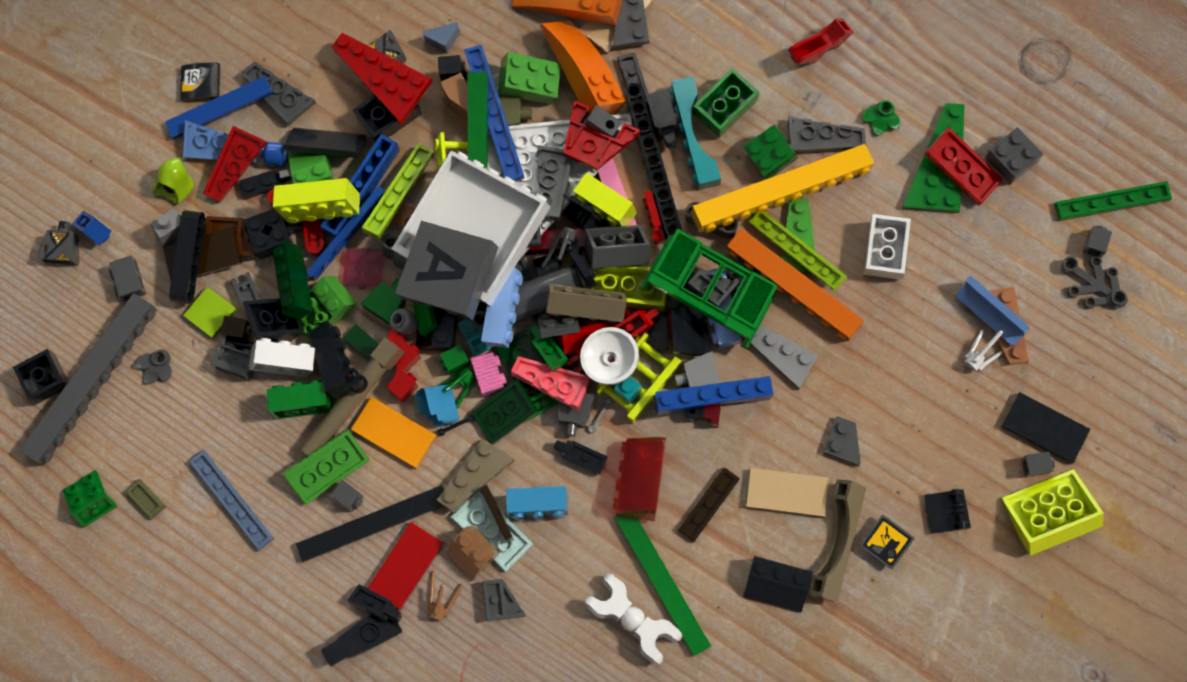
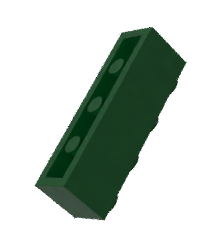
[272,241,313,320]

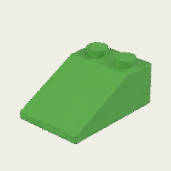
[288,152,335,184]

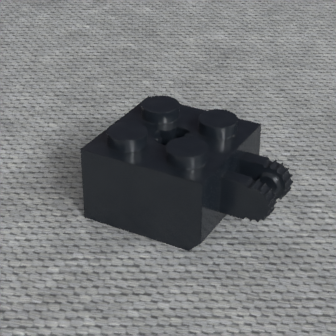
[646,89,680,149]
[244,208,303,260]

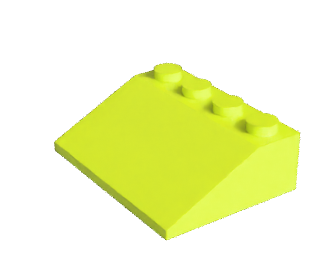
[1002,469,1104,556]

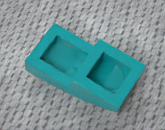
[457,319,492,357]

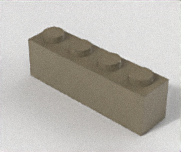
[545,284,627,323]

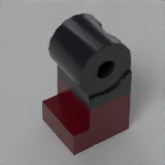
[684,405,721,428]

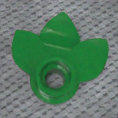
[862,100,900,136]

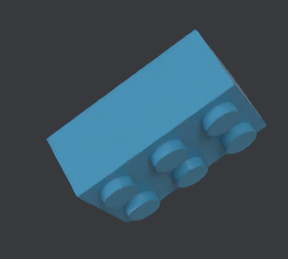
[506,486,569,521]

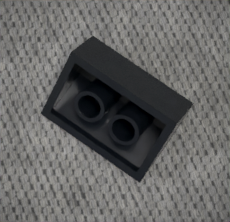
[416,307,458,352]
[743,556,813,613]

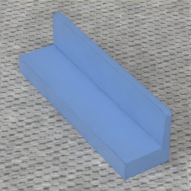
[955,275,1030,346]

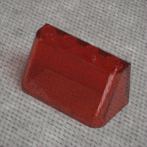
[613,437,666,521]

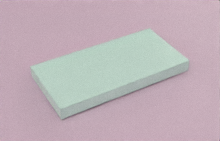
[451,490,534,572]

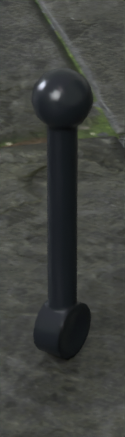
[437,414,475,436]

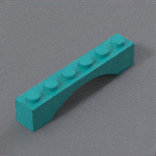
[669,76,721,190]

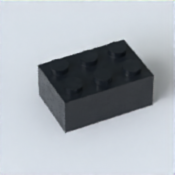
[353,95,422,142]

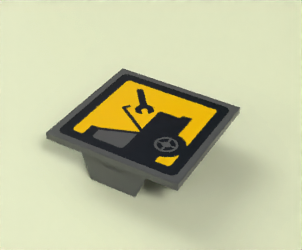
[859,514,915,570]

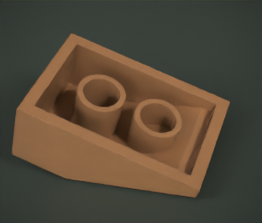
[440,73,468,122]

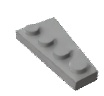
[741,324,818,389]

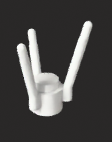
[964,329,1003,372]

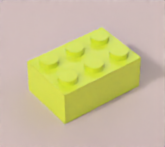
[573,173,637,227]

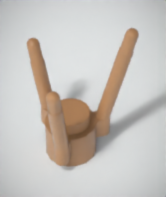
[427,571,463,621]

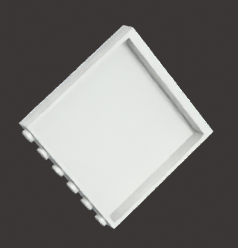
[392,151,550,306]

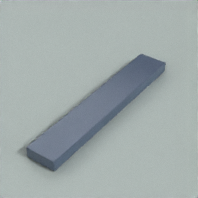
[189,450,275,551]

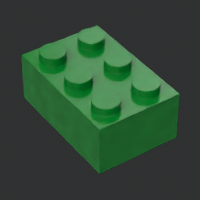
[693,68,759,138]
[266,380,333,419]

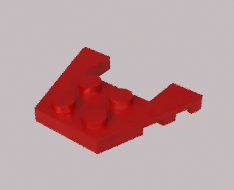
[563,101,640,171]

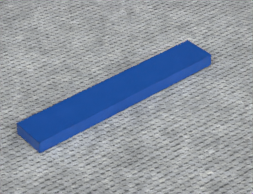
[165,76,273,139]
[306,186,386,280]

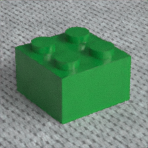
[743,124,799,179]

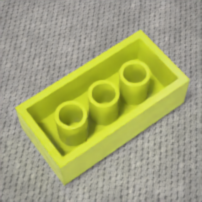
[273,178,360,223]
[592,265,666,312]

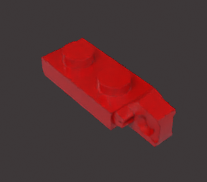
[642,191,666,245]

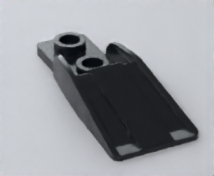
[321,615,402,667]

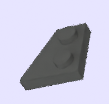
[687,270,740,307]
[482,579,525,621]

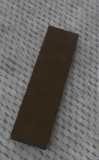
[678,467,740,542]

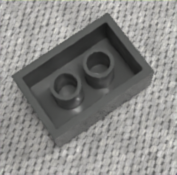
[584,225,650,269]

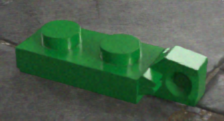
[529,324,569,372]

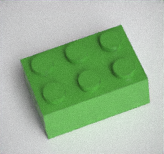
[498,52,560,105]

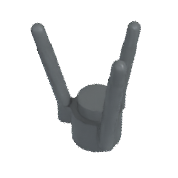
[541,227,578,268]

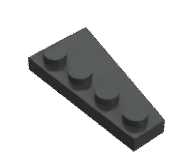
[613,0,650,49]
[241,61,316,126]
[537,145,573,221]

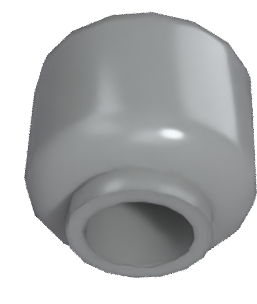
[390,308,418,335]

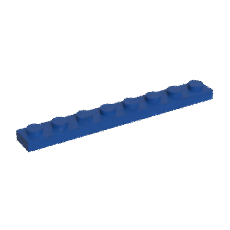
[464,44,525,181]

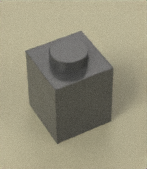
[1083,226,1112,258]
[1022,452,1055,477]
[331,480,364,511]

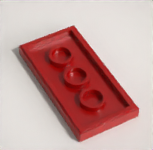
[924,127,1003,206]
[368,522,444,610]

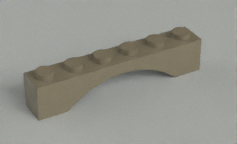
[807,479,866,603]

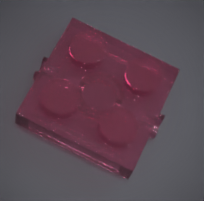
[342,248,385,289]

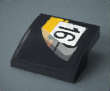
[180,62,220,102]

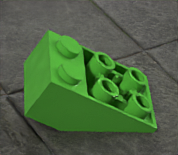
[300,276,357,343]

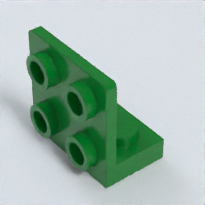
[63,470,117,527]

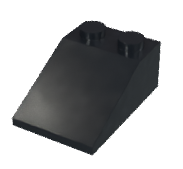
[243,298,304,343]

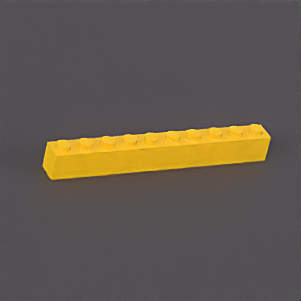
[691,144,874,233]

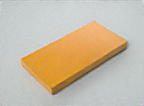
[351,397,437,469]

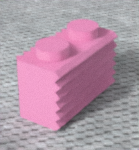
[470,351,507,397]

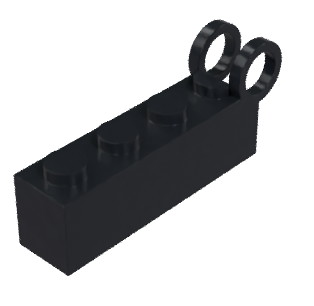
[309,321,368,399]

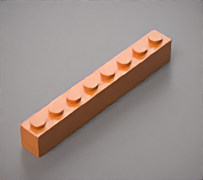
[727,228,864,340]

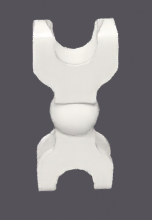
[584,574,682,665]

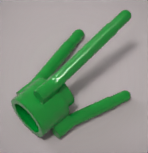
[438,367,476,408]

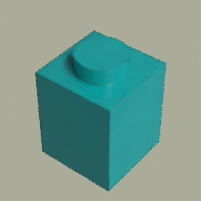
[614,377,642,405]

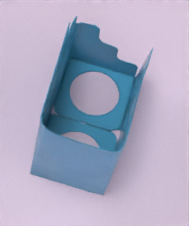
[416,384,459,427]

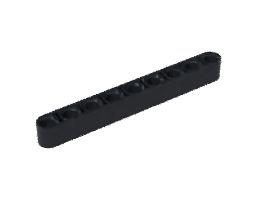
[626,82,682,240]

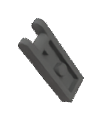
[231,272,261,316]

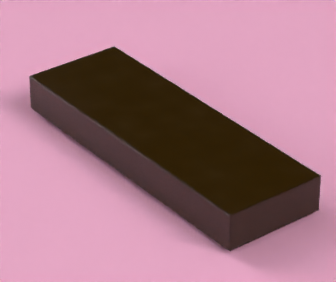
[480,485,514,543]

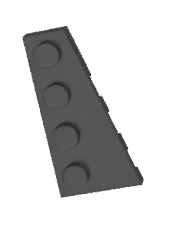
[788,116,866,153]

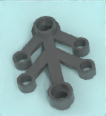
[1061,256,1128,309]

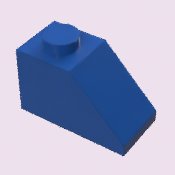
[72,211,111,245]

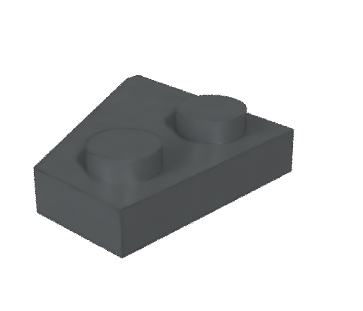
[824,416,861,466]

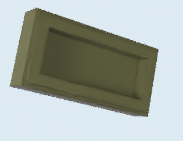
[125,478,166,520]

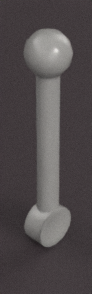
[588,397,613,433]

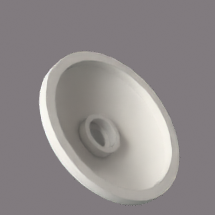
[580,327,639,385]

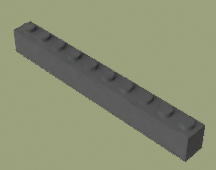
[19,293,157,465]

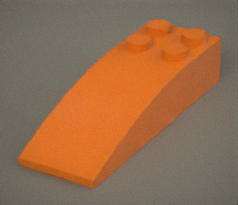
[511,0,623,26]
[540,20,627,118]

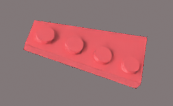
[511,356,591,411]

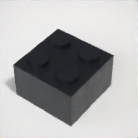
[13,349,69,405]

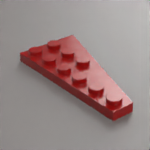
[332,32,433,125]

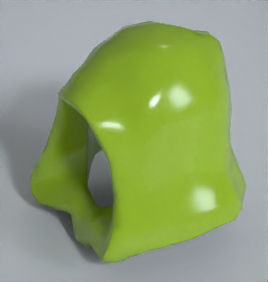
[152,158,195,204]

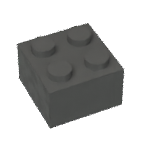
[985,127,1043,185]

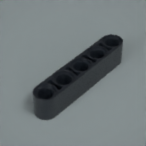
[169,210,206,304]

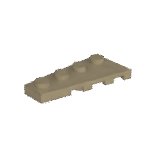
[437,438,515,513]

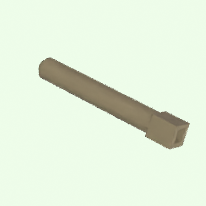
[300,338,405,457]

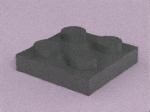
[537,311,580,338]

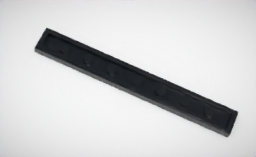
[296,486,444,562]

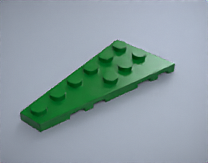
[902,103,965,213]

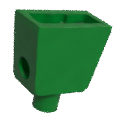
[361,278,406,325]

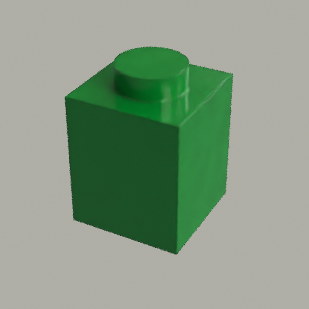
[439,344,471,375]

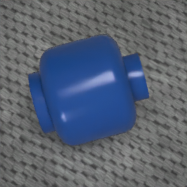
[260,142,288,167]

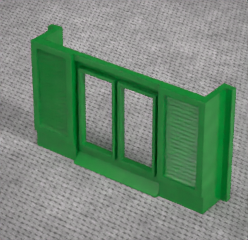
[639,228,778,350]

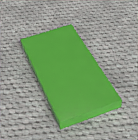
[283,428,369,505]

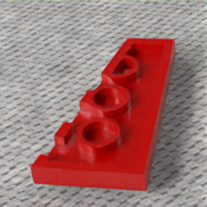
[203,126,268,202]

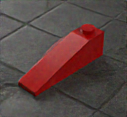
[553,309,632,355]

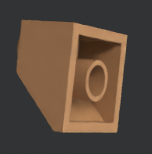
[446,525,500,581]

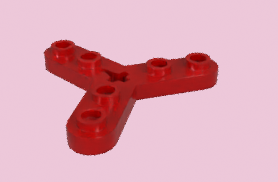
[267,178,342,256]

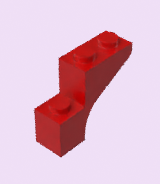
[788,19,854,64]
[386,328,421,403]

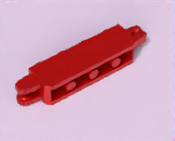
[565,307,660,373]

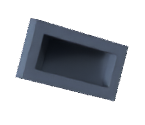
[422,22,460,53]

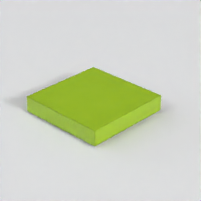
[183,287,237,339]

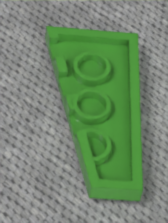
[782,198,815,274]

